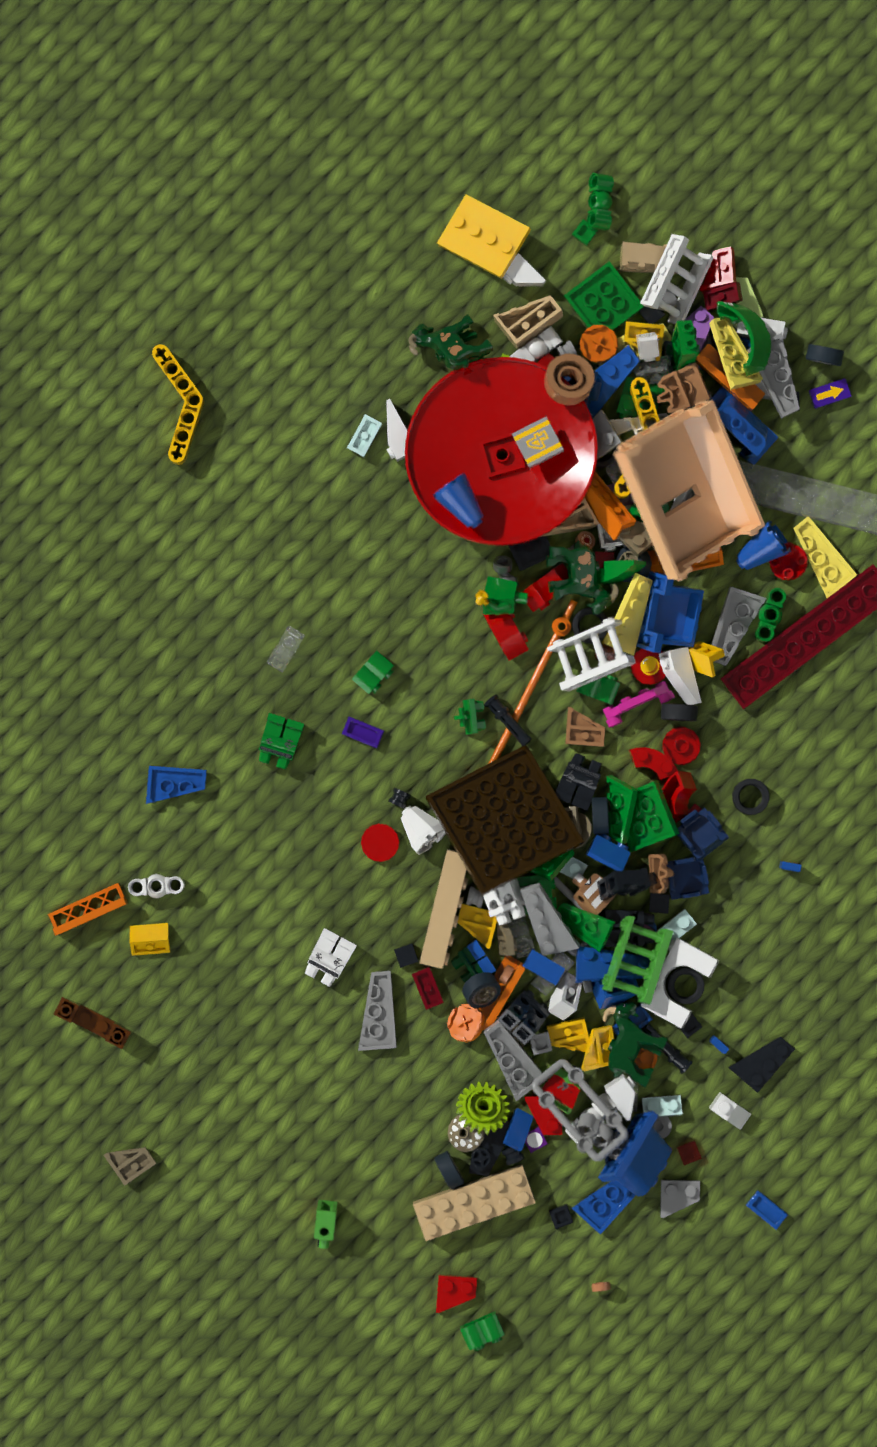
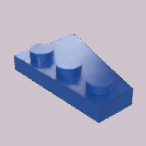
[146,766,207,804]

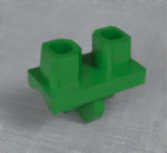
[454,699,486,735]

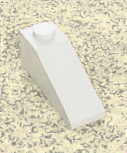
[386,399,407,462]
[659,647,701,705]

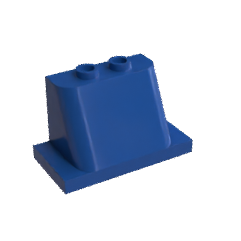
[709,386,778,466]
[636,571,704,653]
[598,1111,672,1197]

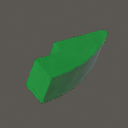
[597,560,646,586]

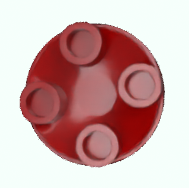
[769,542,808,580]

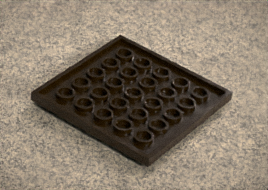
[426,745,584,896]

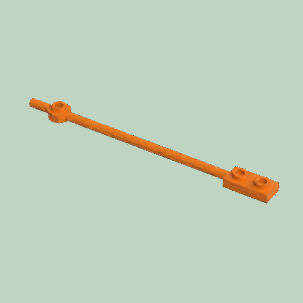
[488,600,578,764]

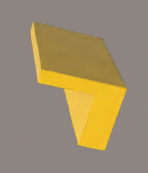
[688,641,725,677]
[130,923,170,956]

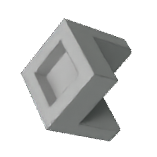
[530,1030,553,1055]

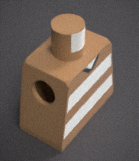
[572,873,617,915]

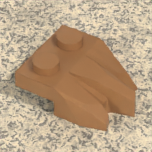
[657,363,711,413]
[648,854,674,893]

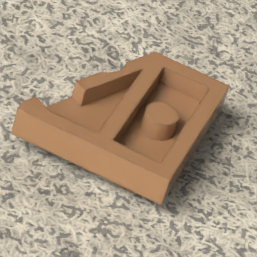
[565,707,605,747]

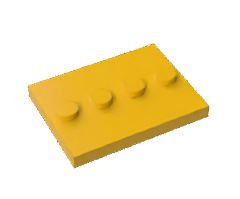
[437,195,531,279]

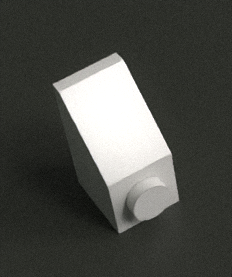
[503,253,546,286]
[636,332,659,362]
[548,972,582,1020]
[604,1073,636,1121]
[709,1092,751,1130]

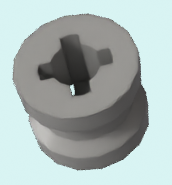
[556,341,577,355]
[466,886,484,908]

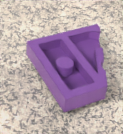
[673,306,714,352]

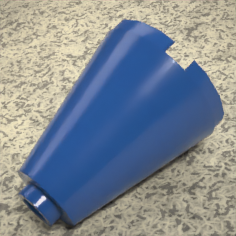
[433,473,483,528]
[736,521,791,570]

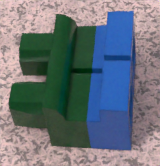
[450,939,496,983]

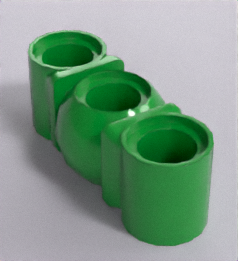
[587,173,614,230]
[755,588,786,642]

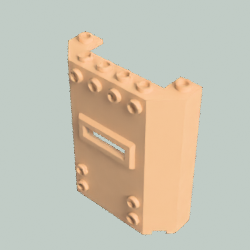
[614,401,765,581]

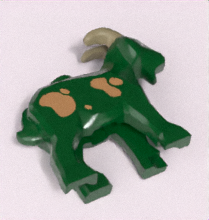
[408,314,493,370]
[546,540,619,615]

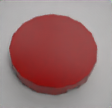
[361,824,399,862]

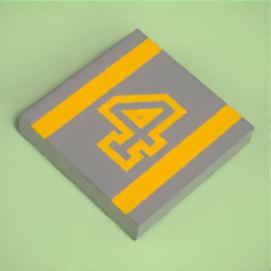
[512,417,564,469]

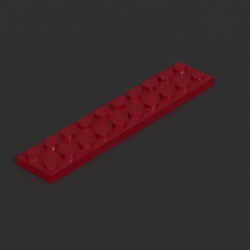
[720,564,877,709]

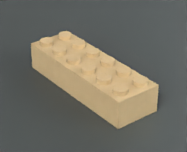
[420,850,468,969]
[413,1164,535,1241]

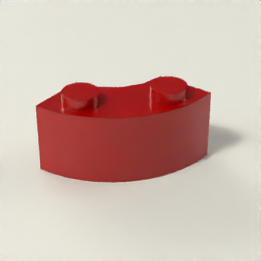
[522,563,569,612]
[483,613,529,661]
[629,747,678,780]
[662,771,697,823]

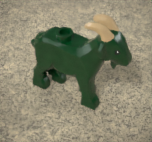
[603,1002,668,1088]

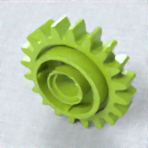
[456,1082,510,1135]

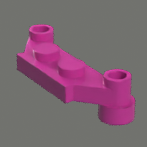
[603,681,675,728]

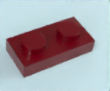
[703,282,743,311]
[412,967,444,1010]

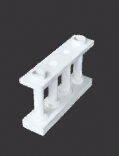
[640,234,714,324]
[547,617,636,691]

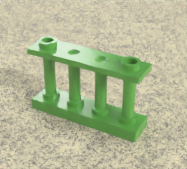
[602,916,673,1005]

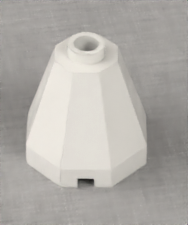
[401,806,446,855]

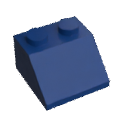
[585,834,631,871]

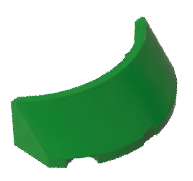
[717,301,771,376]

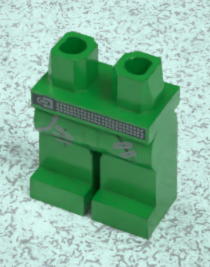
[259,713,305,770]

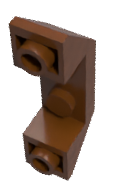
[54,997,131,1049]

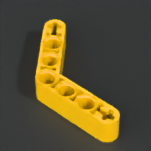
[152,344,204,465]
[614,377,660,499]

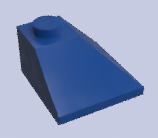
[592,978,639,1010]

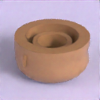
[544,354,595,405]

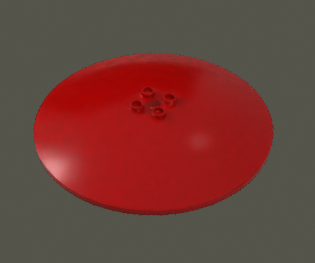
[405,357,598,546]

